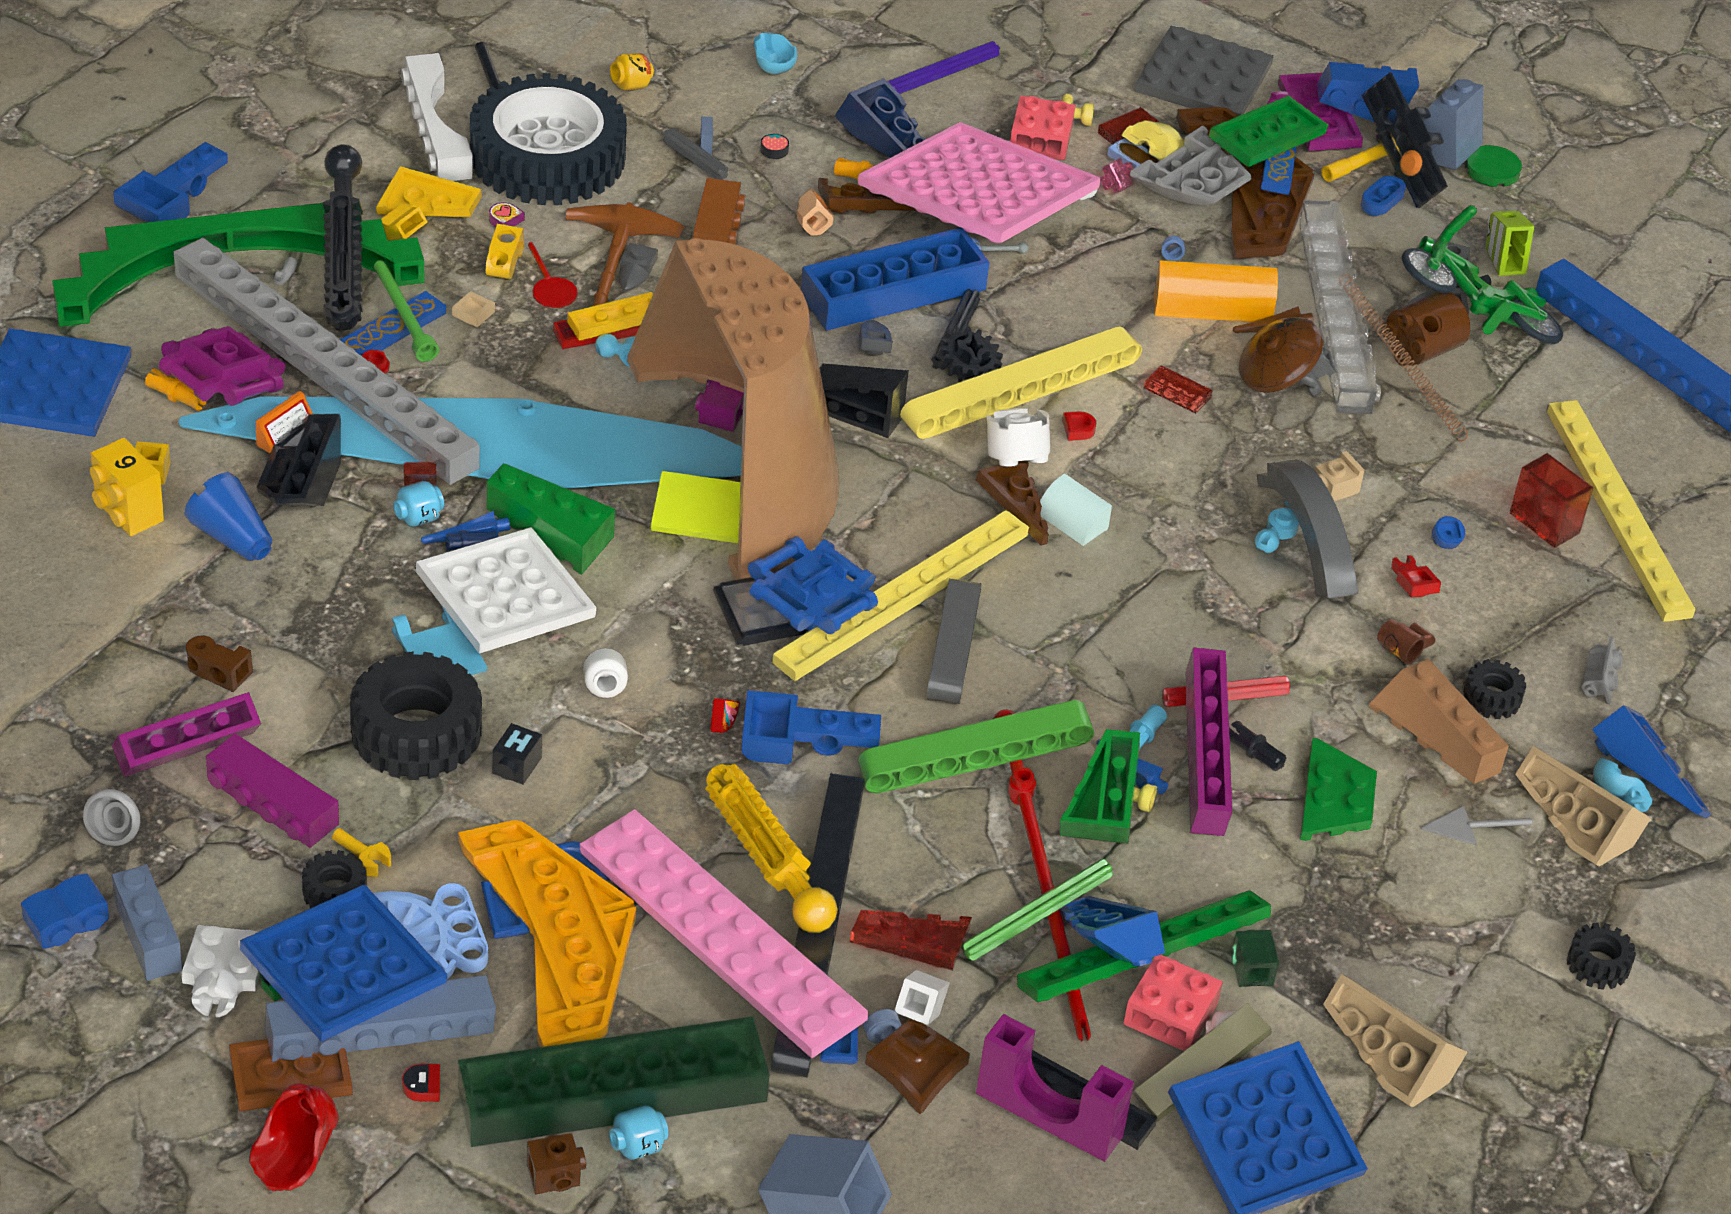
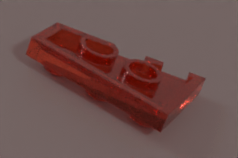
[850,910,972,971]

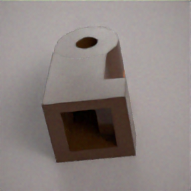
[186,635,253,692]

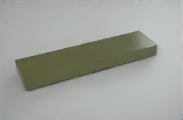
[1134,1003,1272,1121]

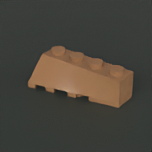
[1369,659,1509,784]

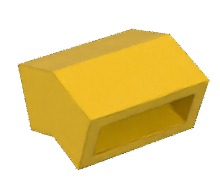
[381,203,428,241]

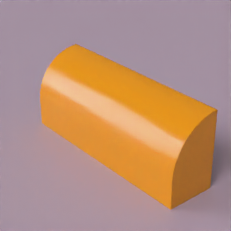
[1153,260,1278,322]

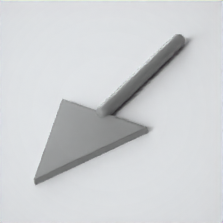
[1421,806,1533,846]

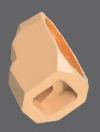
[797,188,834,236]

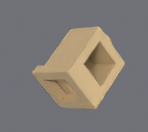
[1315,451,1365,502]

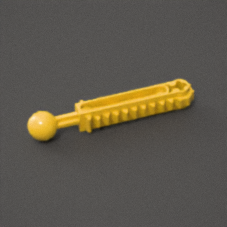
[705,763,838,933]

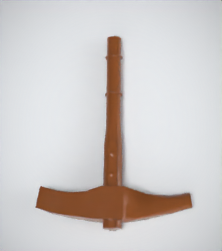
[566,202,685,306]

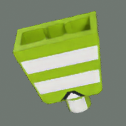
[1485,210,1535,276]

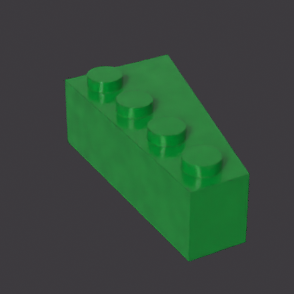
[487,463,615,575]

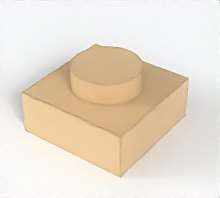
[452,291,495,327]

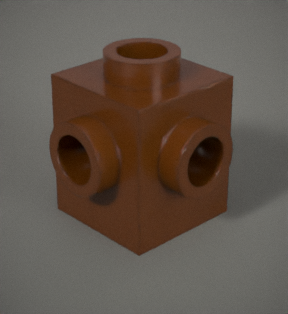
[527,1133,586,1195]

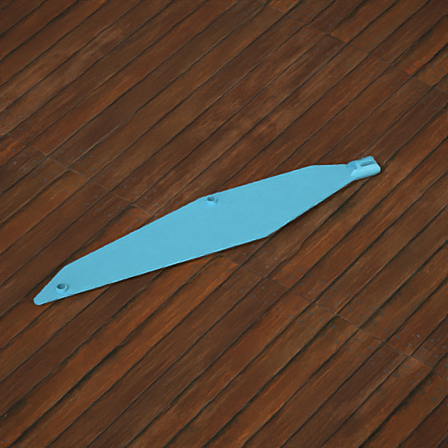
[179,396,742,488]

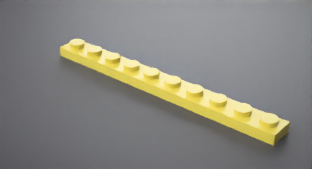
[1547,400,1695,622]
[772,510,1029,681]

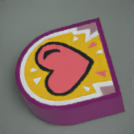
[489,202,525,228]

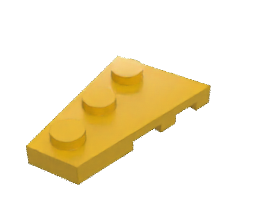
[376,166,482,217]

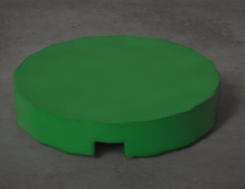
[1465,145,1522,187]

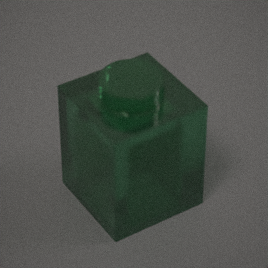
[1231,929,1279,987]

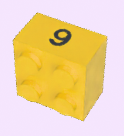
[89,437,164,537]

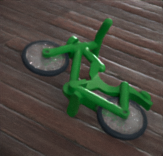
[1402,205,1563,344]

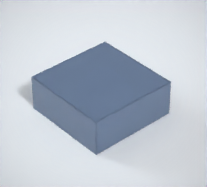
[700,116,713,155]

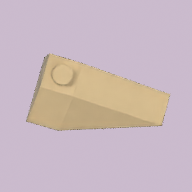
[1515,746,1651,866]
[1323,974,1467,1107]

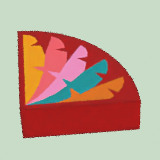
[710,698,740,733]

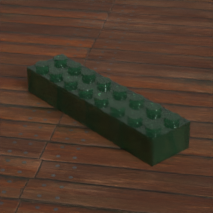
[458,1016,770,1147]

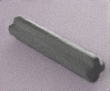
[663,128,728,180]

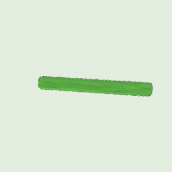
[961,859,1113,961]

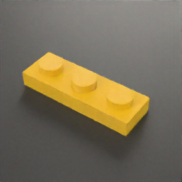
[567,292,653,341]

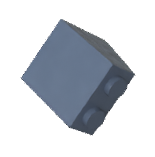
[1423,79,1483,170]
[758,1134,892,1214]

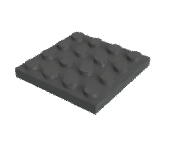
[1135,25,1274,116]

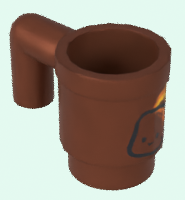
[1377,619,1436,665]

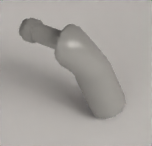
[273,257,297,285]

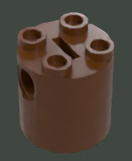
[1381,292,1471,366]

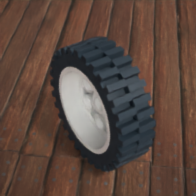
[470,73,627,205]

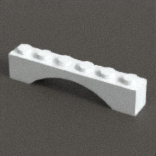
[401,53,472,181]

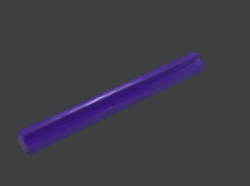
[887,41,1000,94]

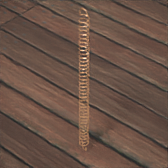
[1339,275,1468,442]

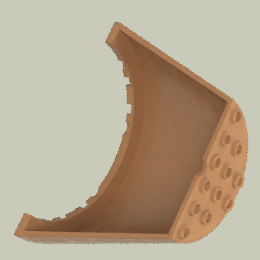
[627,238,840,585]

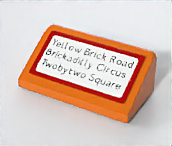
[255,391,313,453]

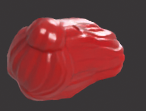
[249,1083,339,1191]

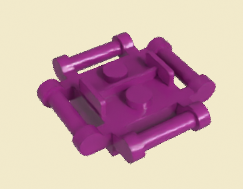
[159,326,285,406]

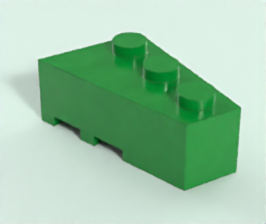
[1060,729,1140,844]

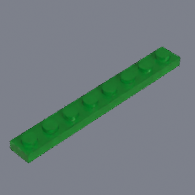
[1017,890,1271,1003]

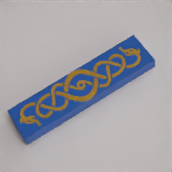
[1261,147,1296,195]
[340,291,446,356]

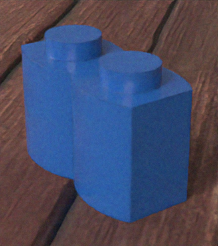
[21,874,109,949]

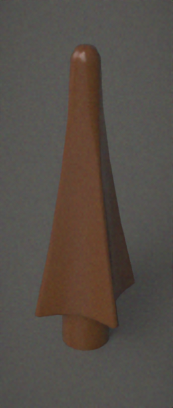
[1233,306,1314,333]

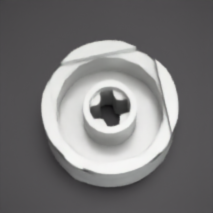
[987,408,1050,466]

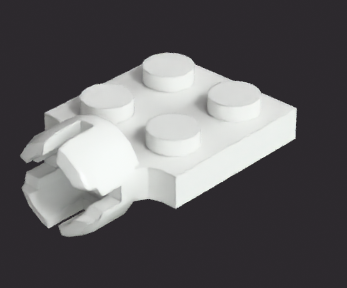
[182,925,260,1017]

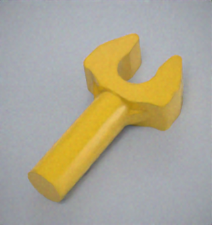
[332,828,391,877]

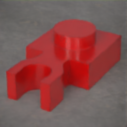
[1391,555,1441,597]

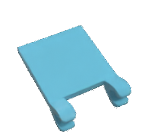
[392,606,487,675]

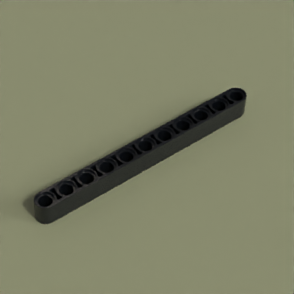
[771,773,865,1078]

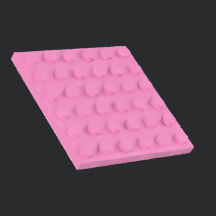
[858,122,1100,243]

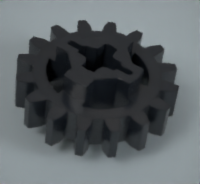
[936,326,1003,382]

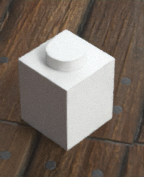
[895,970,950,1025]

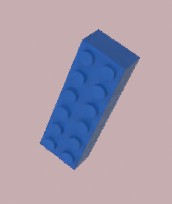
[801,227,990,331]

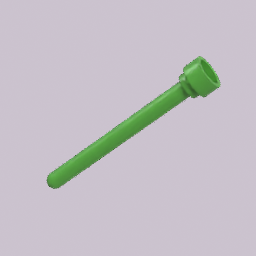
[374,260,439,362]

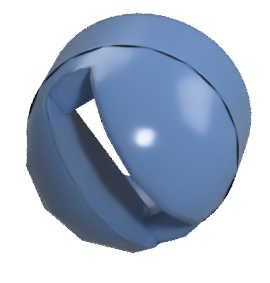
[1162,235,1185,261]

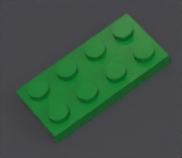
[1209,95,1328,167]

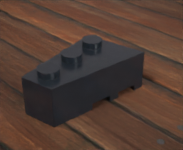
[820,363,909,438]

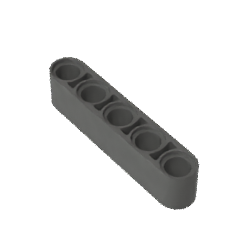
[927,578,982,704]

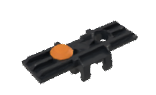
[1361,72,1448,208]

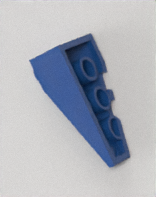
[1592,705,1712,818]
[1060,896,1165,966]

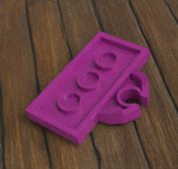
[1267,73,1363,151]

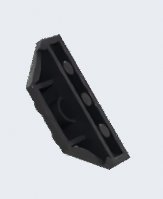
[256,414,341,507]

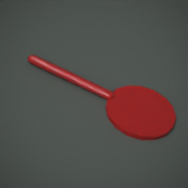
[528,242,578,308]

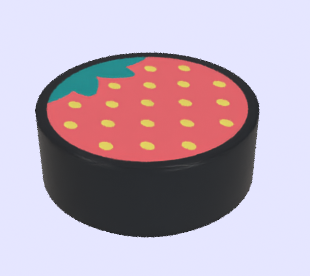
[760,134,789,159]

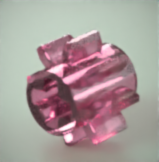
[1100,158,1134,194]

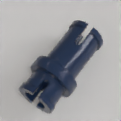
[446,530,497,552]

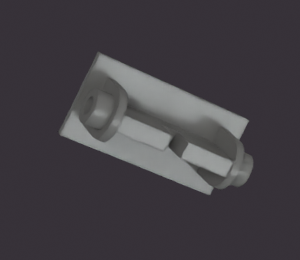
[1582,636,1623,704]

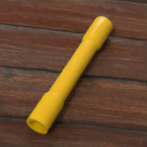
[1321,137,1400,182]

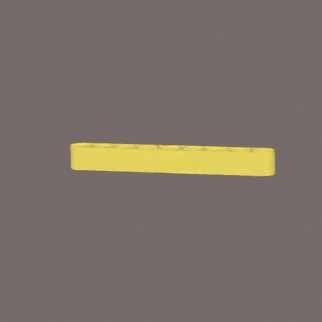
[900,326,1142,439]

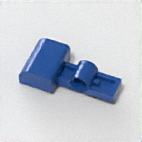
[113,142,228,223]
[741,690,881,764]

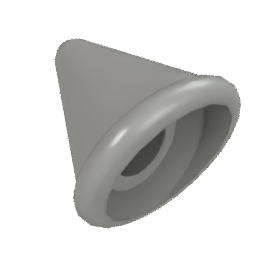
[83,789,140,846]

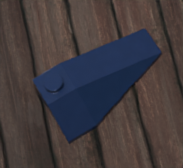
[835,78,926,158]

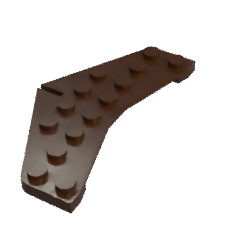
[1176,107,1315,259]

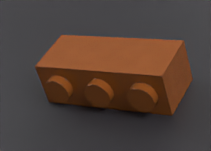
[693,178,746,245]

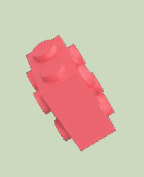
[1010,95,1076,161]
[1123,955,1223,1051]

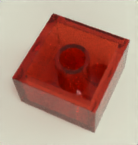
[1509,453,1593,548]

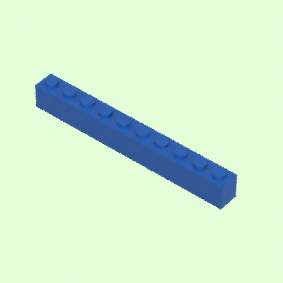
[1536,258,1731,433]

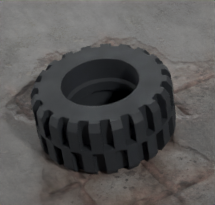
[350,651,482,780]

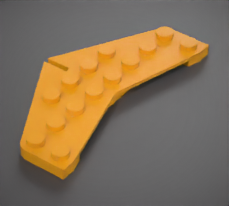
[458,820,637,1054]

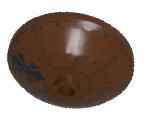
[1239,317,1323,393]

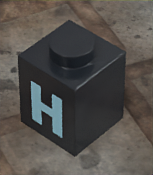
[492,723,542,785]

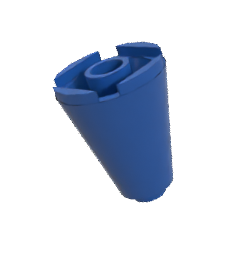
[184,472,272,561]

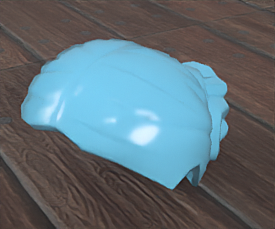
[753,32,797,74]
[1593,757,1653,812]

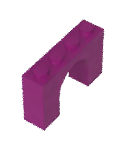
[976,1014,1134,1162]

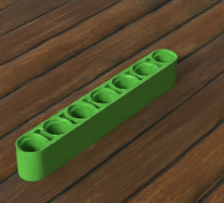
[858,700,1095,793]

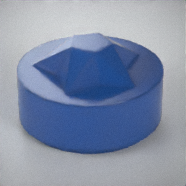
[1432,516,1465,549]

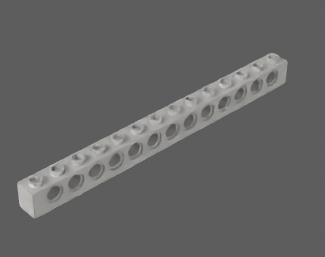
[174,238,480,485]

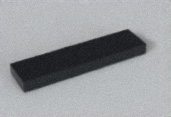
[1031,1050,1157,1150]

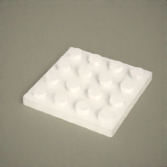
[416,527,596,654]

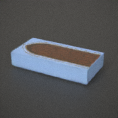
[1107,138,1160,170]

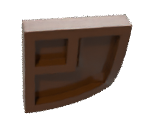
[865,1019,970,1114]

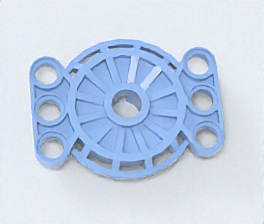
[373,883,488,980]

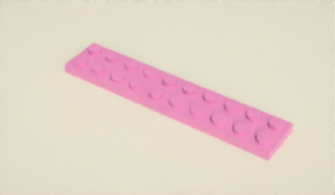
[580,809,868,1058]

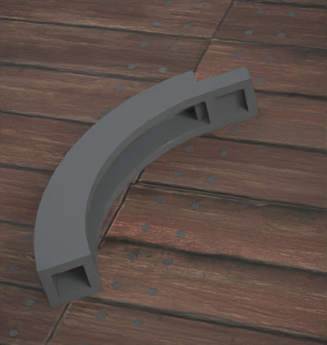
[1257,459,1358,598]

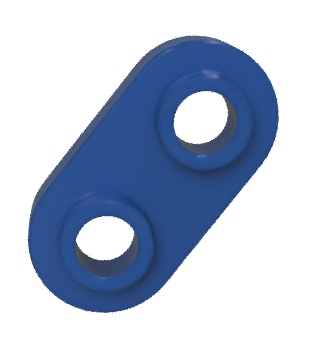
[1361,176,1406,216]

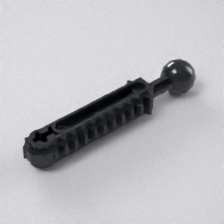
[323,144,363,331]

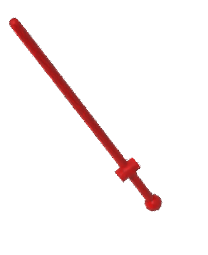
[993,709,1091,1042]

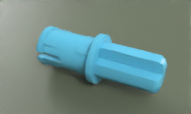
[1130,705,1167,749]

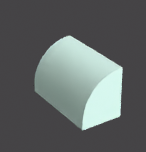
[1040,474,1112,546]

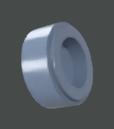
[863,1009,902,1043]

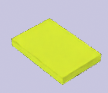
[651,471,741,543]

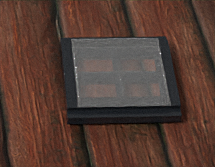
[713,573,807,646]

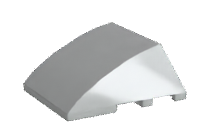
[1130,126,1251,205]

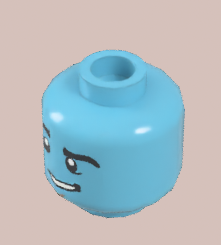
[393,481,444,527]
[609,1105,668,1160]

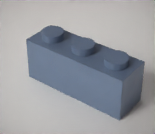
[112,865,182,981]

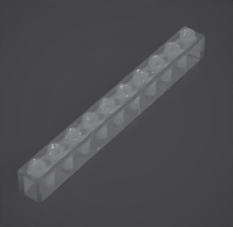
[1299,200,1381,414]

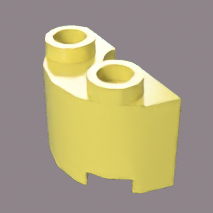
[1121,120,1185,160]

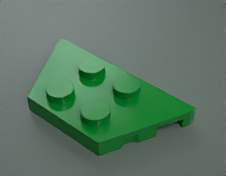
[1300,738,1377,841]

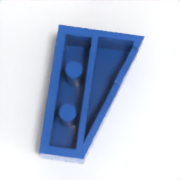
[1317,62,1420,124]

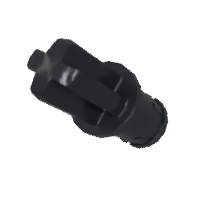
[1229,721,1287,771]

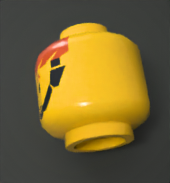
[610,53,654,90]

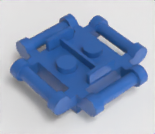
[748,536,878,634]

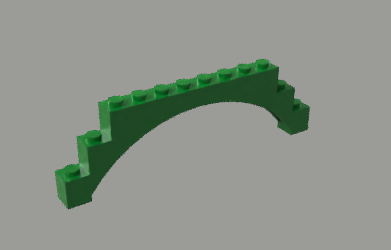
[52,203,425,327]

